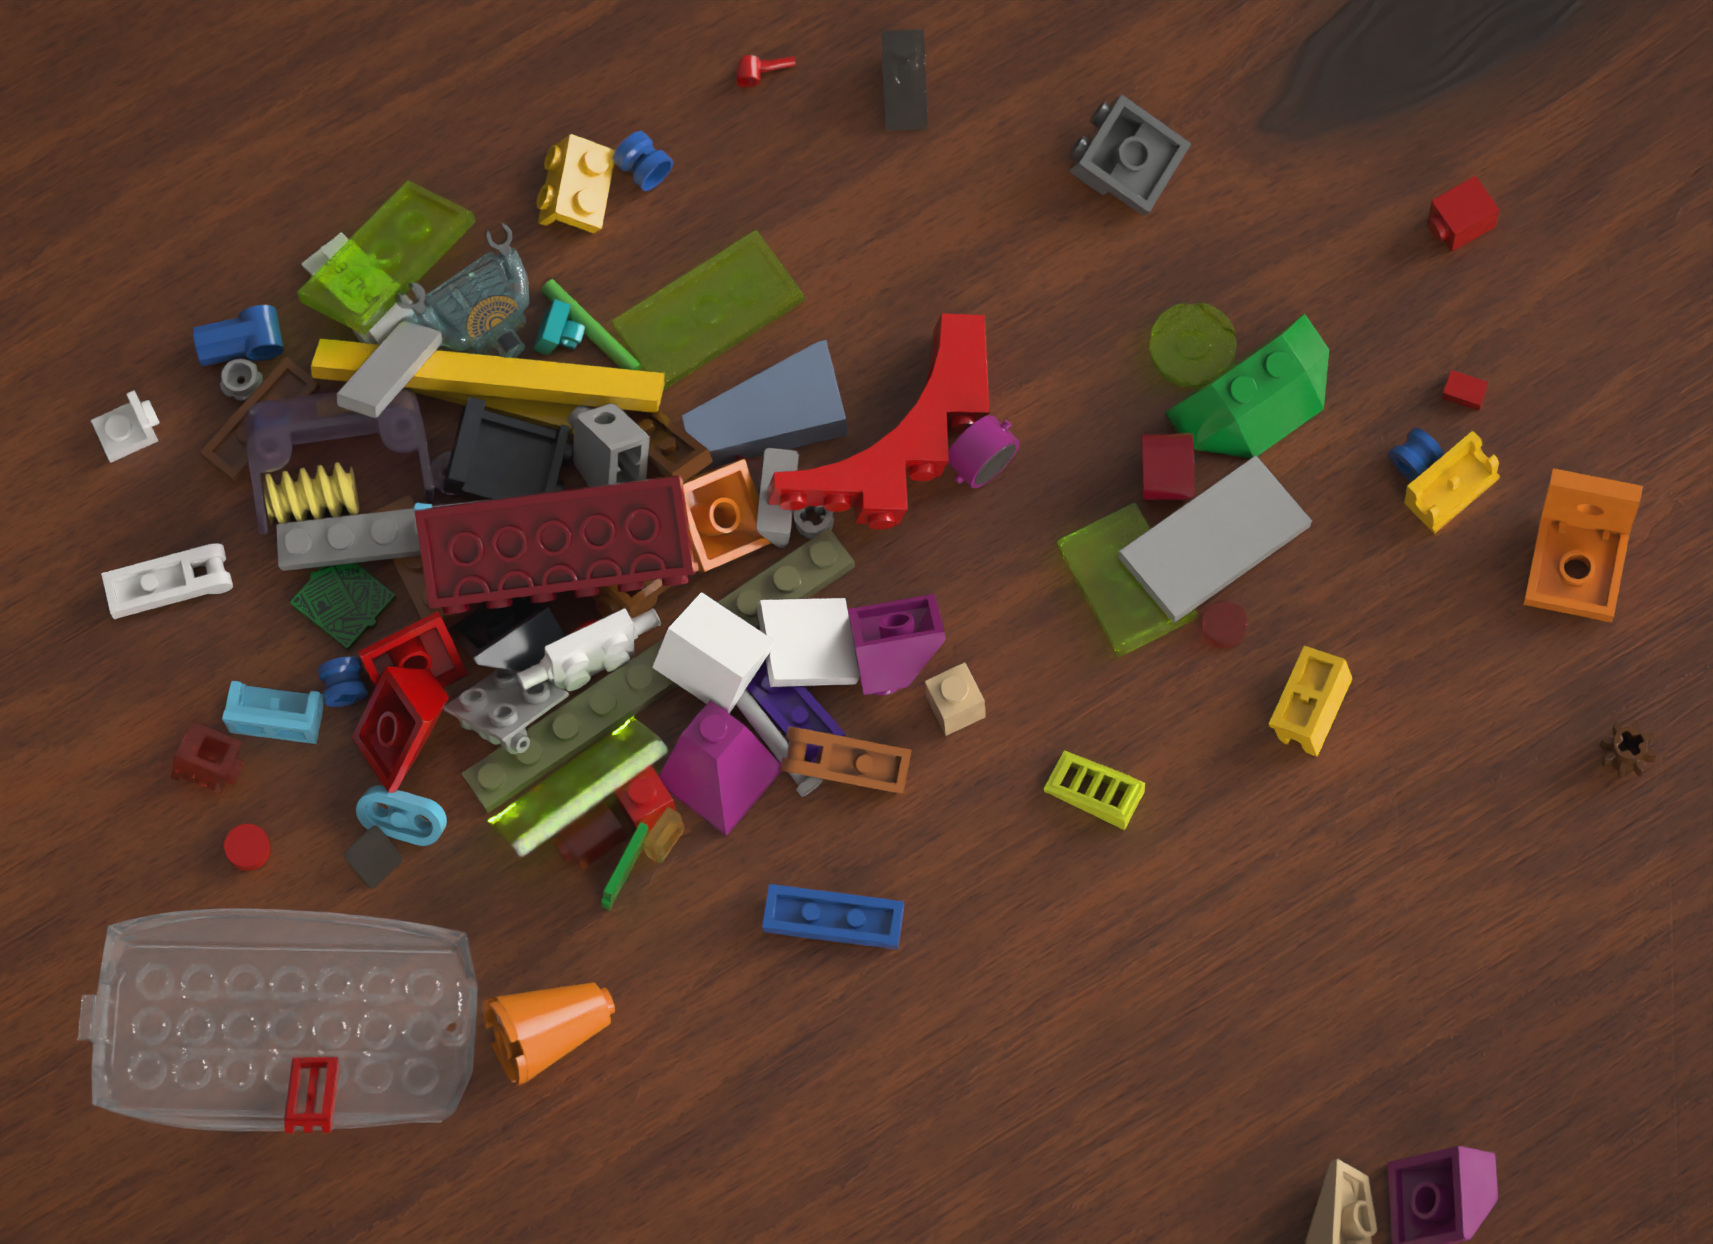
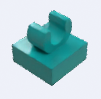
[532,299,585,356]

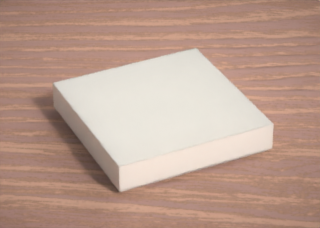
[756,598,860,687]

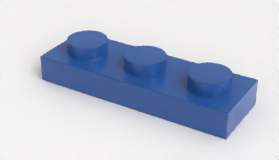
[762,884,905,950]

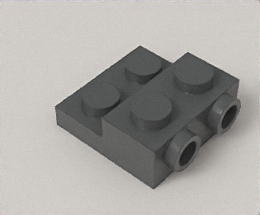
[1068,94,1191,216]

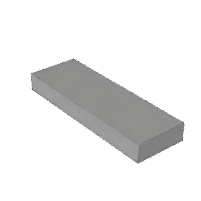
[337,319,442,418]

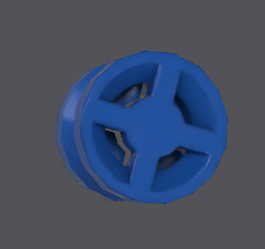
[1388,427,1444,482]
[317,657,369,707]

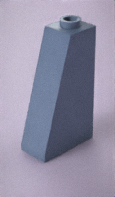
[682,340,848,469]

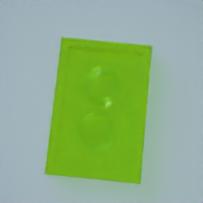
[1057,502,1198,657]

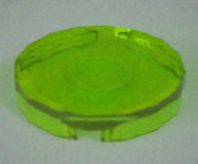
[1149,302,1237,388]

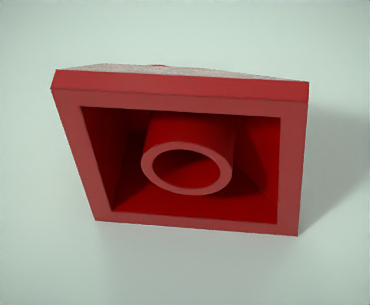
[351,666,449,793]

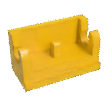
[1404,431,1500,534]
[1269,645,1352,757]

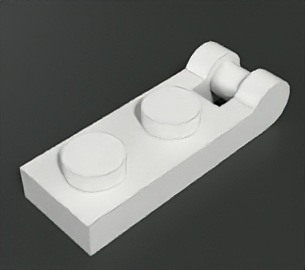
[101,543,233,619]

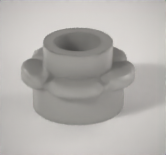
[220,359,263,401]

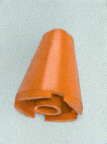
[482,982,615,1085]

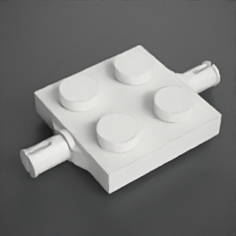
[517,608,661,691]

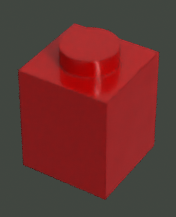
[1427,175,1499,252]
[611,763,677,832]

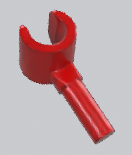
[737,55,796,87]

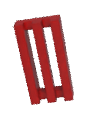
[284,1057,339,1133]

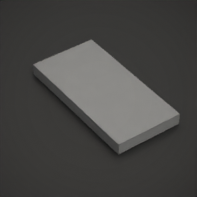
[1118,456,1312,624]

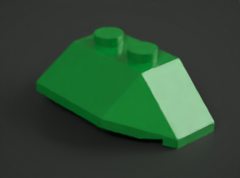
[1163,314,1329,459]

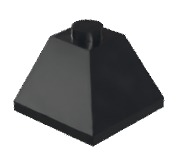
[448,596,566,671]

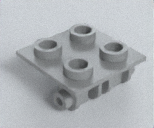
[444,668,569,754]

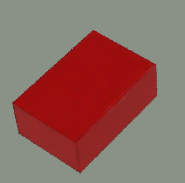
[1442,370,1489,411]

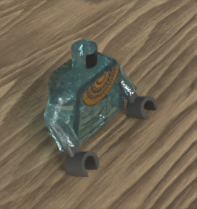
[395,222,529,358]

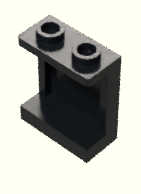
[442,397,573,501]

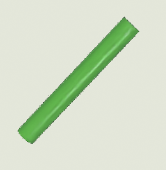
[541,279,642,371]

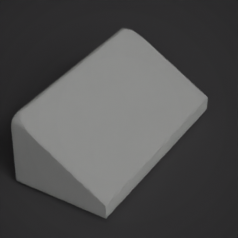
[756,448,799,549]

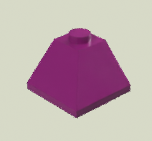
[848,594,946,696]
[659,700,781,837]
[1388,1146,1498,1244]

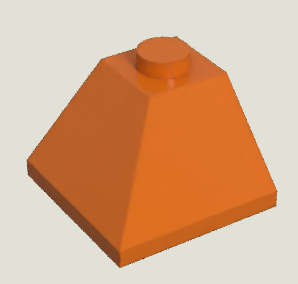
[683,459,771,573]

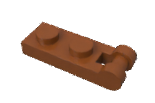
[779,726,912,794]

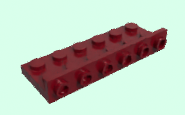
[414,475,699,614]

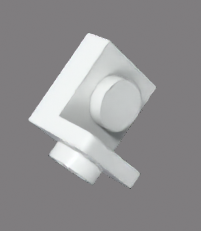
[91,390,159,463]

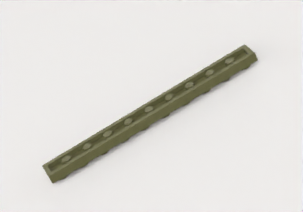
[461,528,855,814]

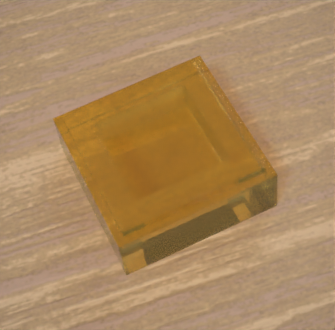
[643,807,685,864]

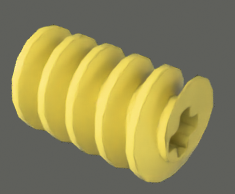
[264,462,359,525]

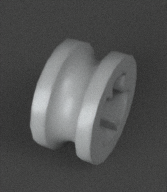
[793,506,834,539]

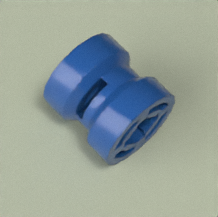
[613,131,673,191]

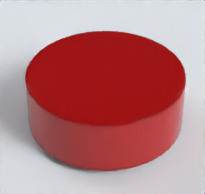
[224,824,271,871]

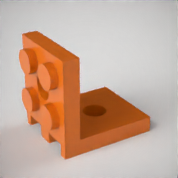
[1523,468,1643,623]

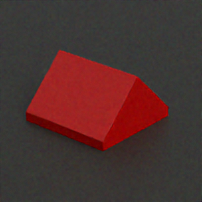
[357,611,468,688]

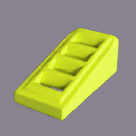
[1044,750,1145,830]

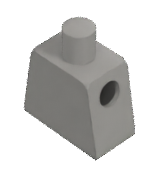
[568,404,650,487]

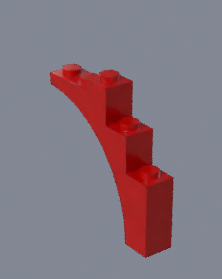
[767,313,990,530]

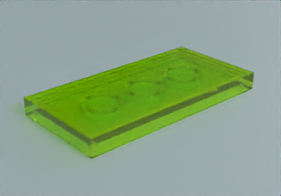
[297,180,475,335]
[612,230,805,391]
[488,717,668,856]

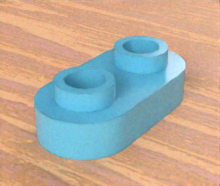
[356,785,447,846]

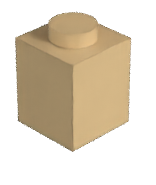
[924,662,986,736]

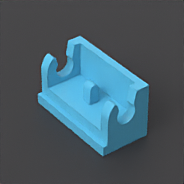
[222,681,325,744]

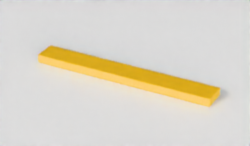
[311,339,664,413]

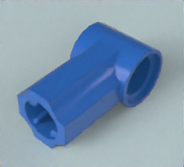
[193,305,284,366]

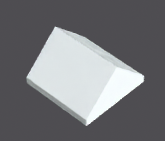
[652,592,776,714]

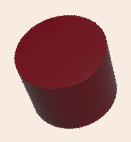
[1141,433,1195,501]

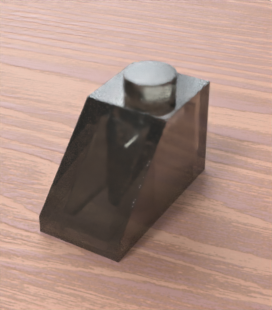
[881,29,928,131]

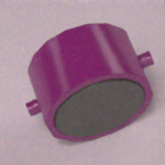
[948,415,1020,488]

